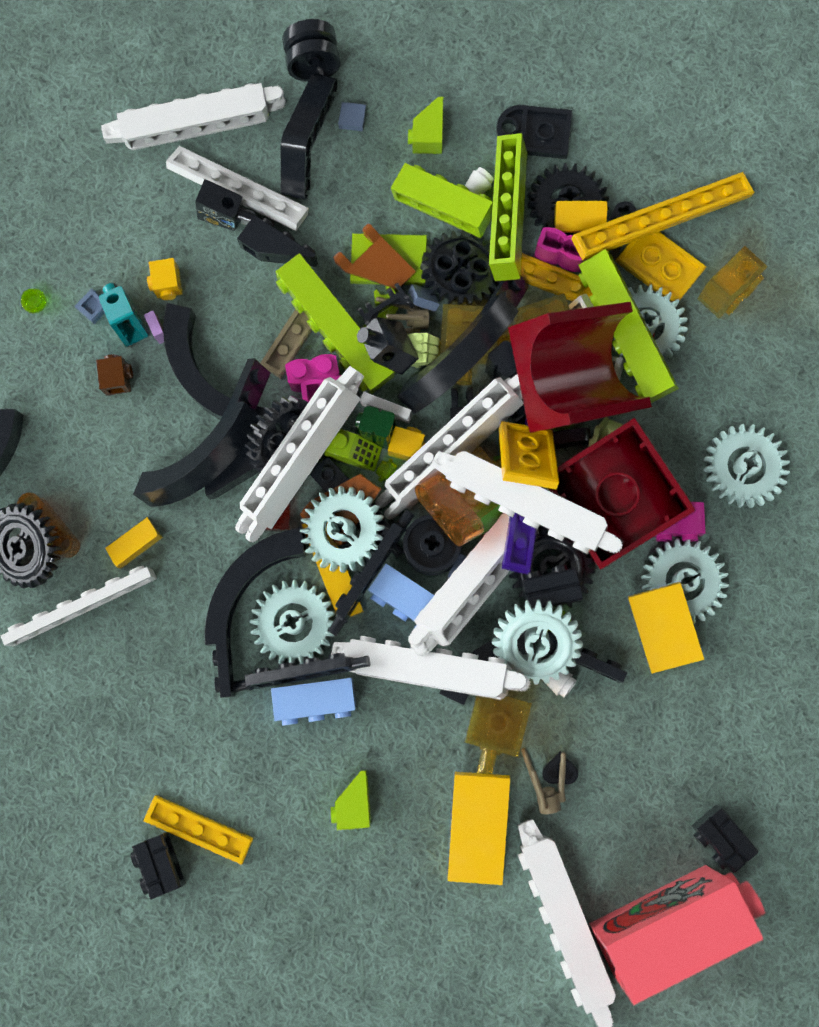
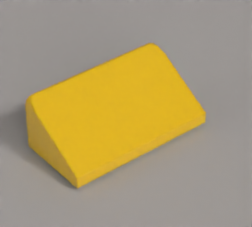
[555,201,607,233]
[105,517,163,569]

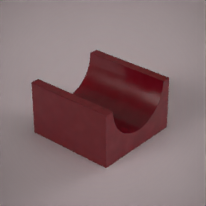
[508,302,652,433]
[548,418,696,570]

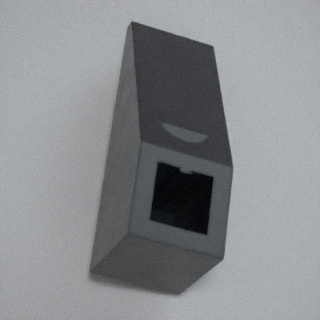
[237,215,318,267]

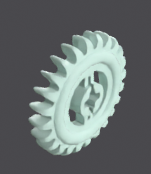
[612,284,688,358]
[703,424,790,508]
[300,486,385,573]
[641,538,729,624]
[249,579,335,664]
[492,599,583,685]

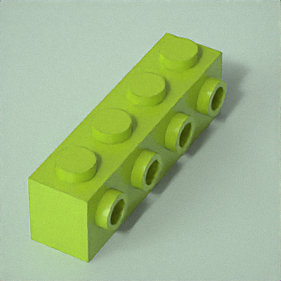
[390,163,493,238]

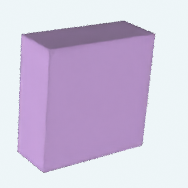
[144,311,164,344]

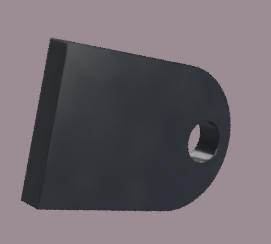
[496,105,572,159]

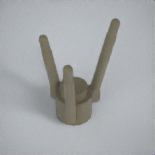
[376,297,429,334]
[521,748,566,814]

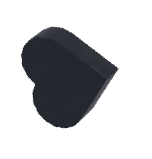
[542,751,578,785]

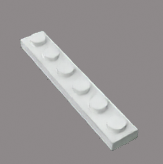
[166,146,309,231]
[1,566,157,647]

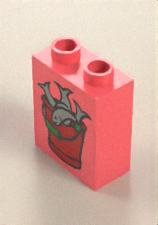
[589,865,765,1005]

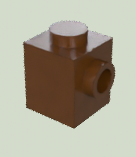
[96,354,133,396]

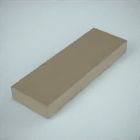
[261,309,313,379]

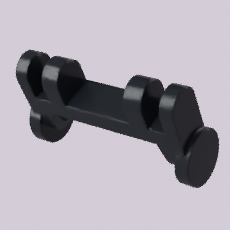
[357,282,415,326]

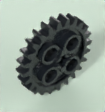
[420,230,500,309]
[245,395,308,473]

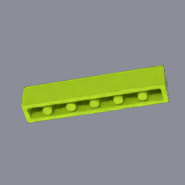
[489,133,527,281]
[578,249,679,403]
[275,253,395,395]

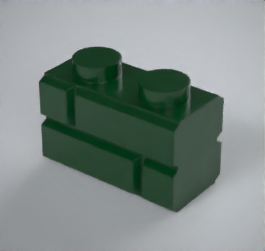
[355,405,396,449]

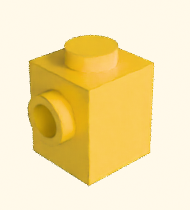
[147,258,183,300]
[388,426,426,461]

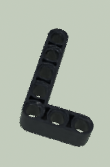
[280,73,338,200]

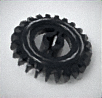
[527,162,609,236]
[0,503,62,589]
[508,526,595,608]

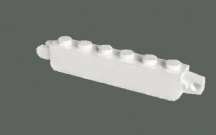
[102,83,286,150]
[235,366,364,542]
[375,374,524,520]
[431,451,623,554]
[408,513,539,657]
[331,636,531,700]
[518,819,616,1027]

